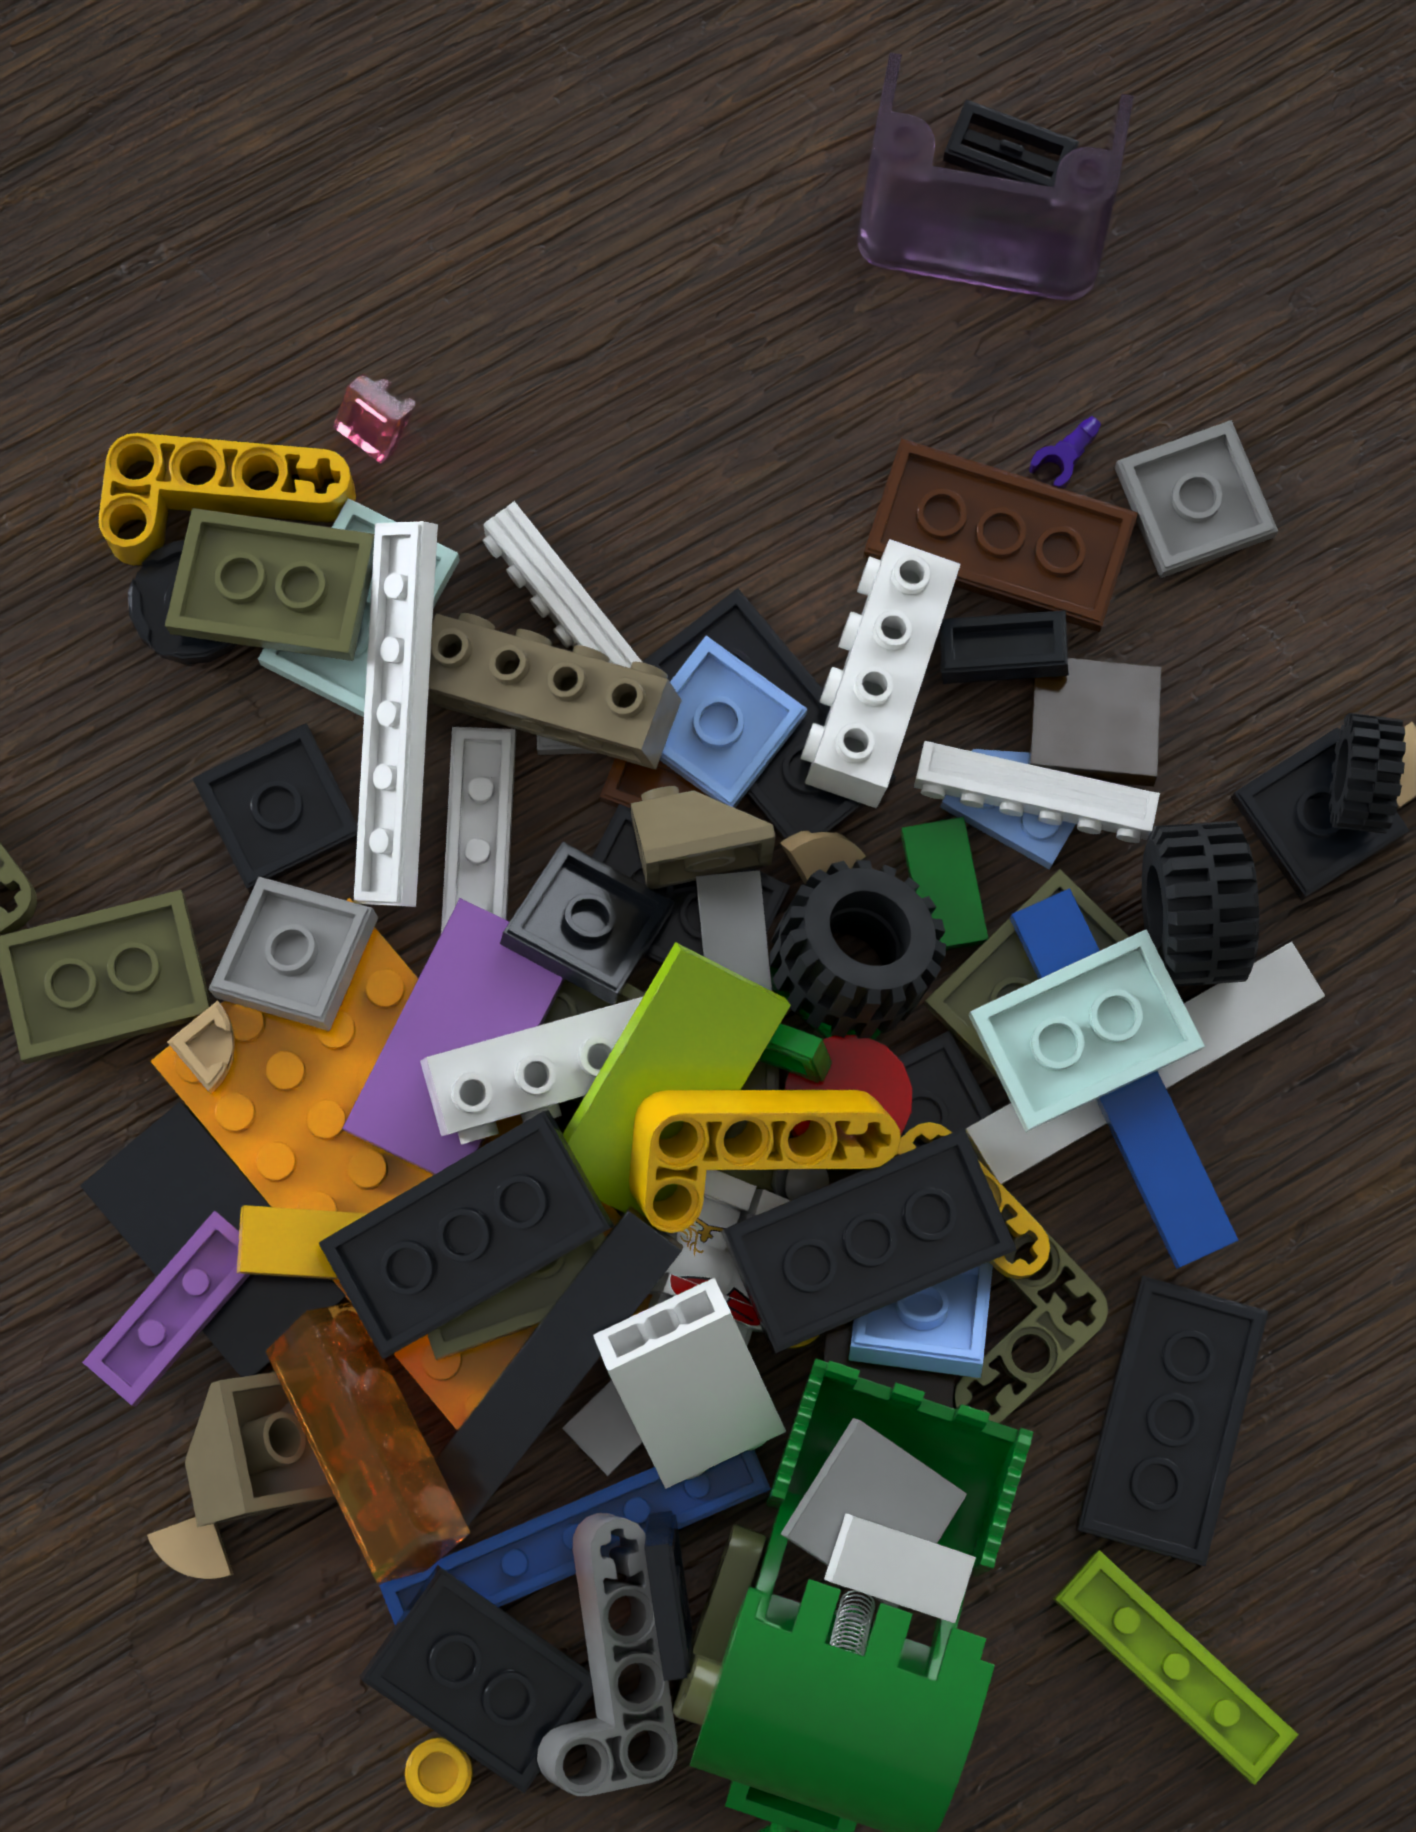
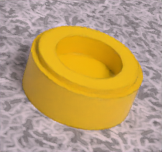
[405,1737,473,1807]

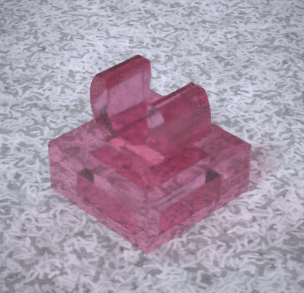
[333,374,415,464]

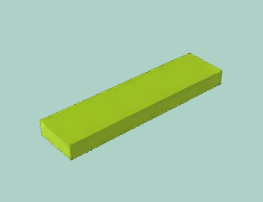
[1053,1550,1299,1785]

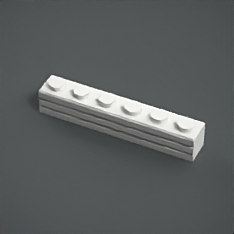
[483,501,642,668]
[914,741,1160,843]

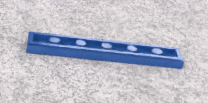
[1010,888,1239,1269]
[379,1450,771,1625]

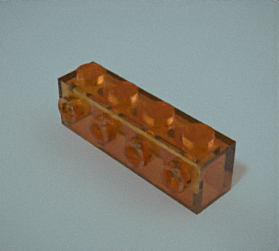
[265,1303,471,1584]

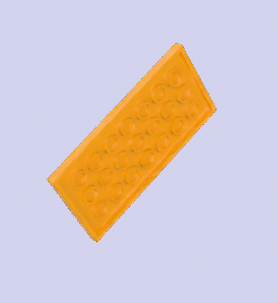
[151,898,652,1430]

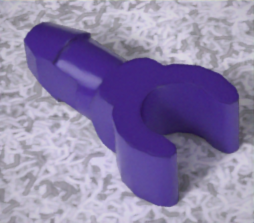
[1029,416,1101,489]

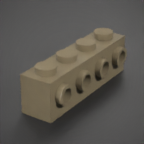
[428,613,682,770]

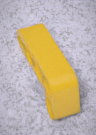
[99,433,356,566]
[629,1090,901,1233]

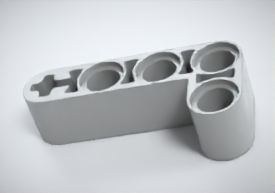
[537,1513,678,1796]

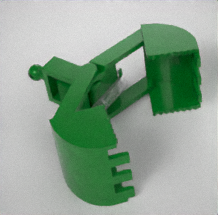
[689,1359,1034,1832]

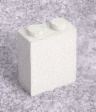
[593,1278,786,1489]

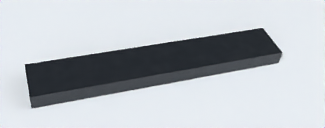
[391,1206,683,1558]

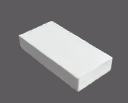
[824,1513,976,1623]

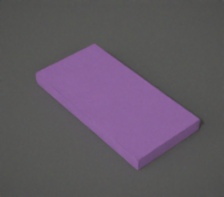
[342,898,565,1175]

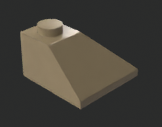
[631,786,775,890]
[185,1365,345,1527]

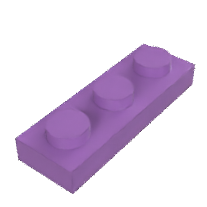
[82,1211,250,1407]

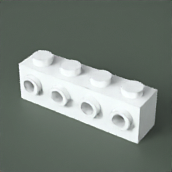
[800,539,961,808]
[420,997,643,1144]

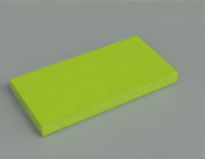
[563,942,791,1218]

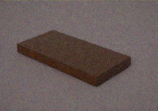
[863,438,1138,632]

